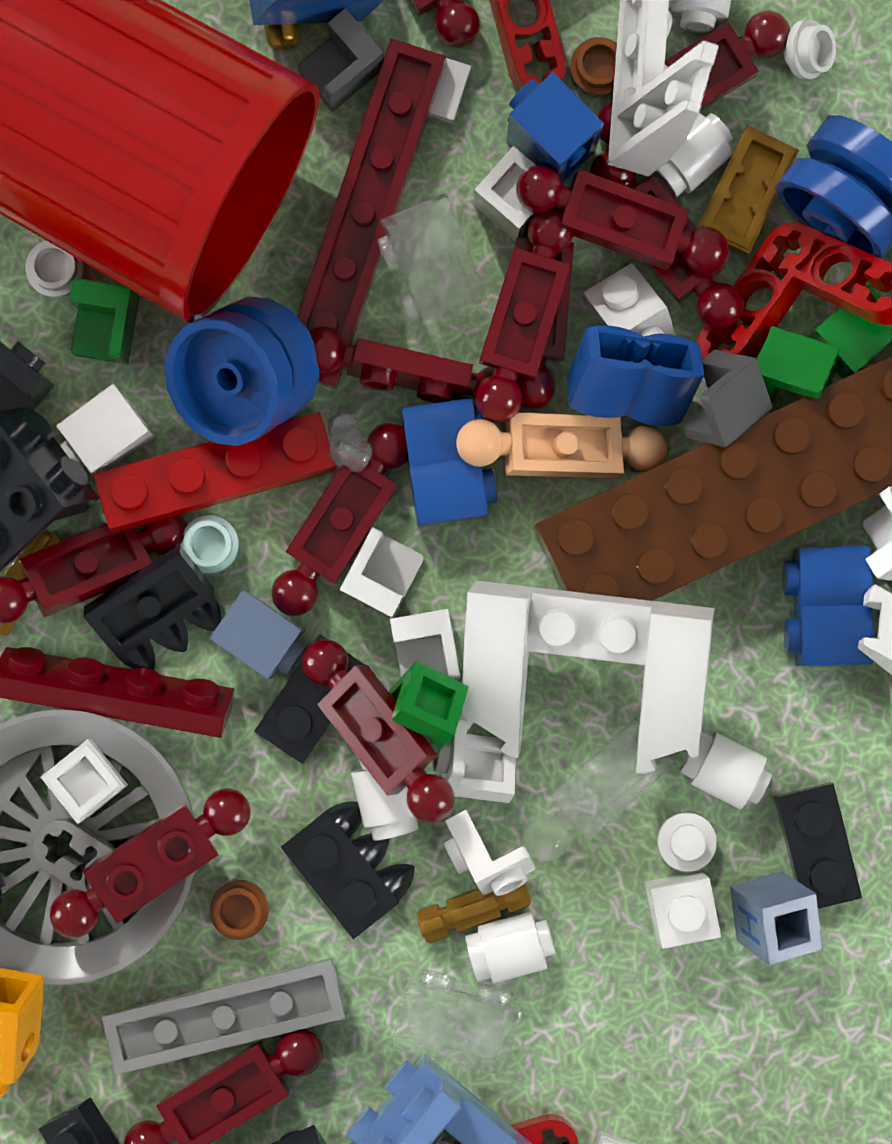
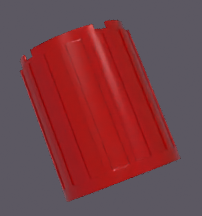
[0,0,320,323]

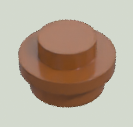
[570,37,617,97]
[210,880,269,940]

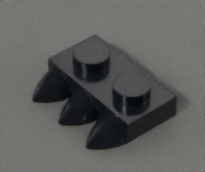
[83,545,221,670]
[281,801,415,940]

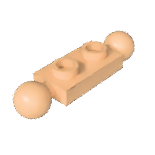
[456,413,668,479]

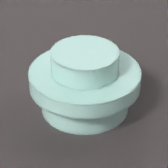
[180,515,239,574]

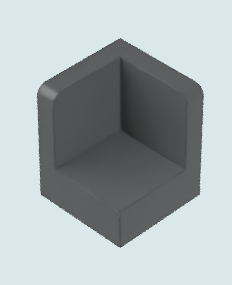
[298,8,384,112]
[683,350,773,448]

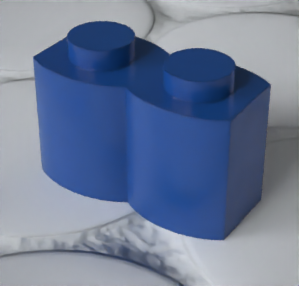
[566,325,704,426]
[401,398,497,526]
[782,546,874,666]

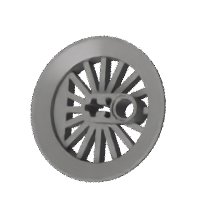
[0,710,195,985]

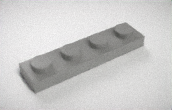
[101,957,346,1075]

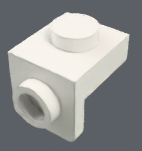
[583,263,676,337]
[432,720,516,803]
[443,810,535,896]

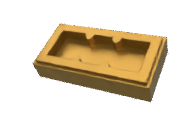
[697,125,799,257]

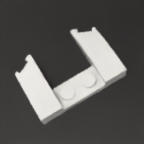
[608,0,718,176]
[462,581,715,774]

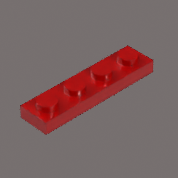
[93,412,336,534]

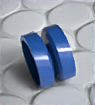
[775,115,892,259]
[164,297,320,446]

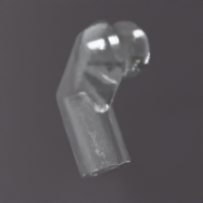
[325,404,373,472]

